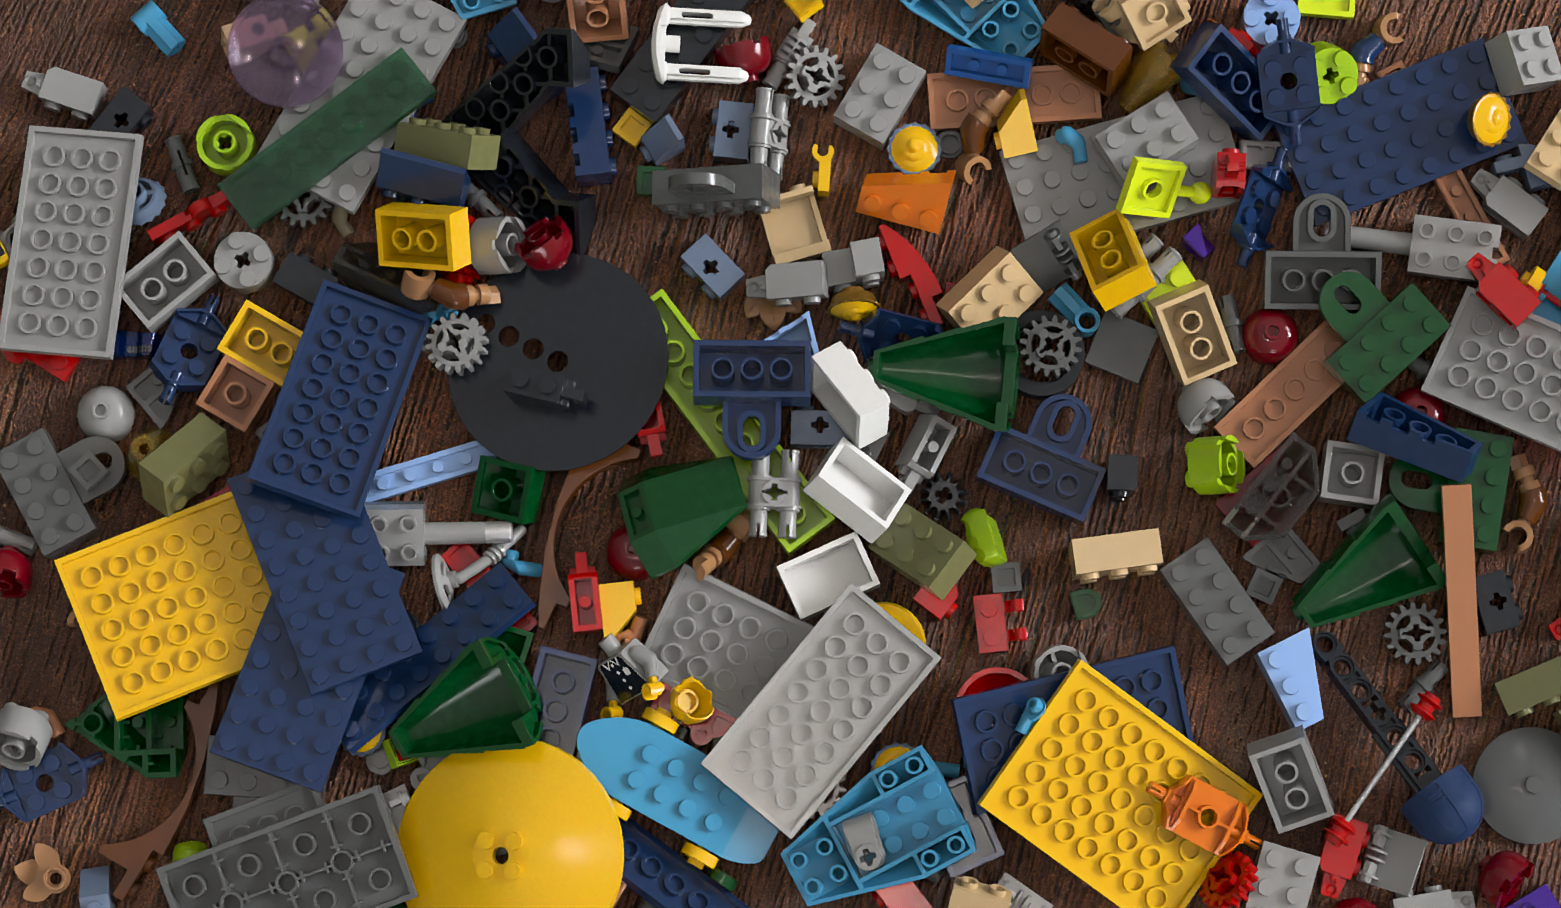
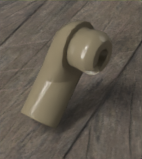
[331,205,356,240]

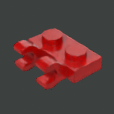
[973,593,1028,655]

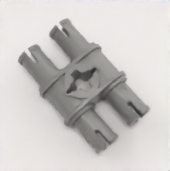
[747,87,791,181]
[1090,233,1182,319]
[747,449,802,539]

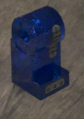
[113,330,161,360]

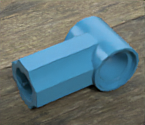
[130,0,186,58]
[1048,283,1100,338]

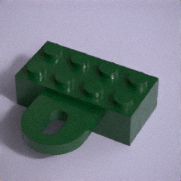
[1318,272,1451,405]
[1387,428,1514,555]

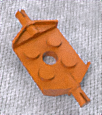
[1146,774,1262,857]

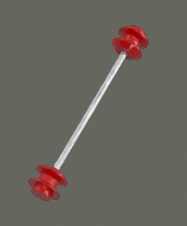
[1323,691,1442,847]

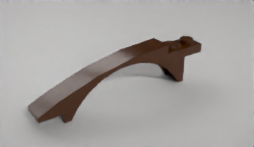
[538,444,642,632]
[98,682,223,902]

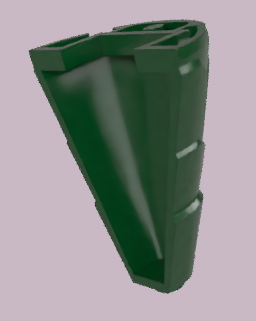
[868,316,1020,432]
[1291,493,1445,628]
[388,637,543,758]

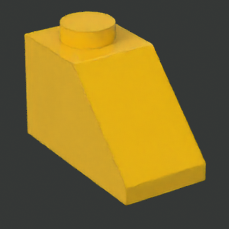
[993,88,1038,159]
[598,581,642,637]

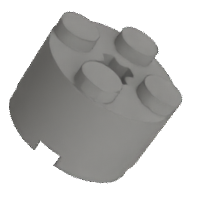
[469,216,526,275]
[214,232,276,295]
[0,702,53,771]

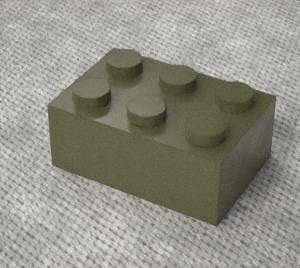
[394,117,501,170]
[138,412,230,517]
[868,502,977,601]

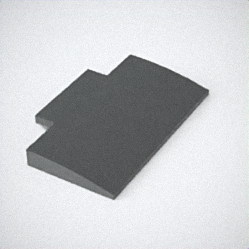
[156,784,418,908]

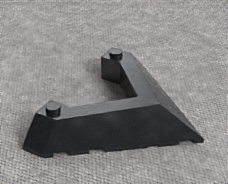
[442,27,596,256]

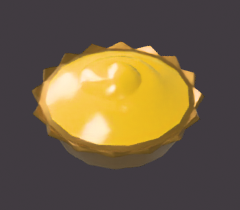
[1467,92,1512,148]
[826,286,882,321]

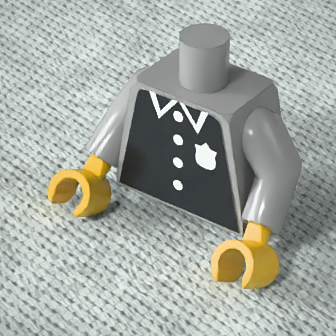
[598,633,669,719]

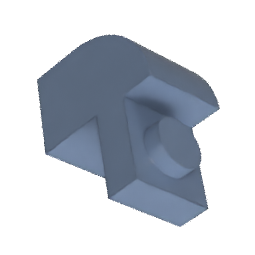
[1489,144,1553,193]

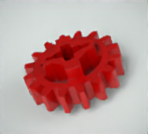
[1199,851,1258,908]

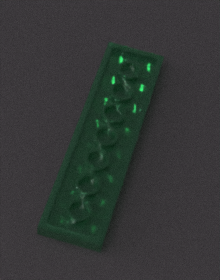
[217,47,437,231]

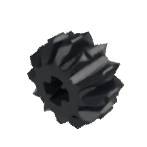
[919,472,968,522]

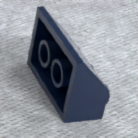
[485,6,564,107]
[376,147,471,207]

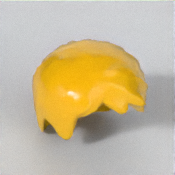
[669,676,714,725]

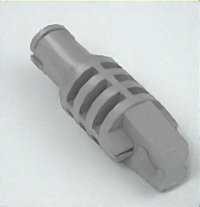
[762,18,817,91]

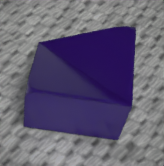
[1181,223,1215,262]

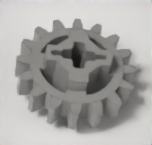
[782,45,845,108]
[425,313,489,376]

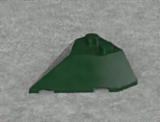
[64,693,187,779]

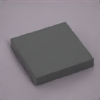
[1084,310,1158,385]

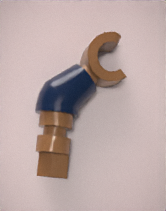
[1349,12,1404,87]

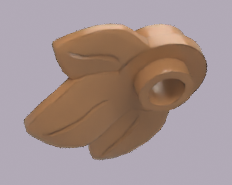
[744,297,802,331]
[14,843,71,902]

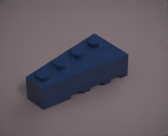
[566,66,617,188]
[1347,392,1483,483]

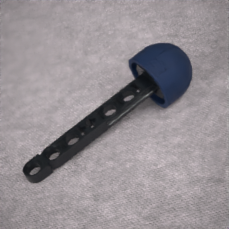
[1311,631,1484,845]

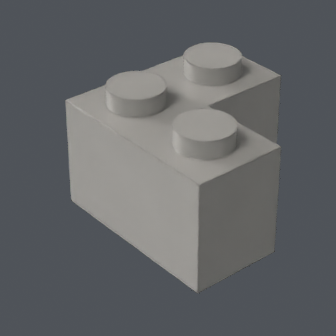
[821,237,885,294]

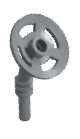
[431,524,527,610]

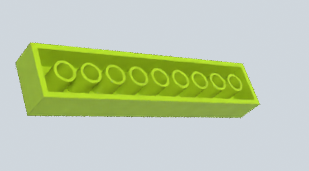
[650,289,835,556]

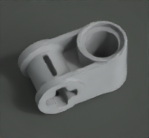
[842,812,886,871]

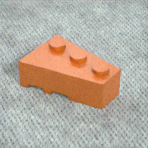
[856,170,956,234]

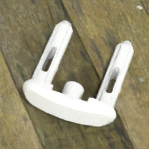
[651,3,752,84]

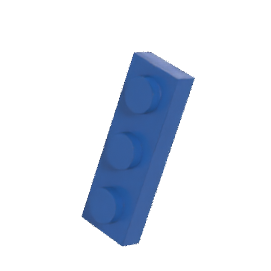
[944,44,1033,89]

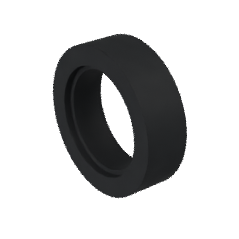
[1015,310,1085,400]

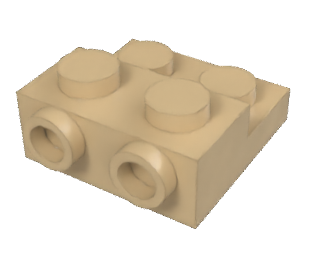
[1117,0,1192,51]

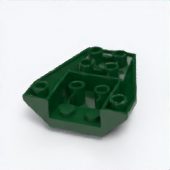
[617,456,747,579]

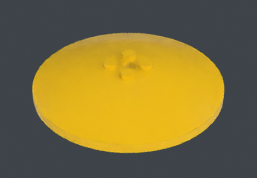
[398,741,624,908]

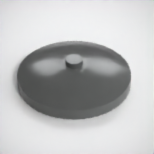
[1472,727,1561,845]

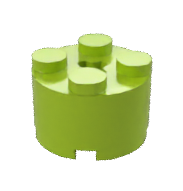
[1292,41,1358,104]
[196,114,258,178]
[1185,435,1245,495]

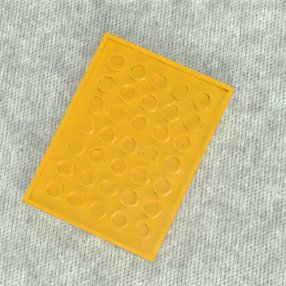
[54,491,271,722]
[977,659,1263,908]

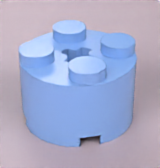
[1240,0,1301,51]

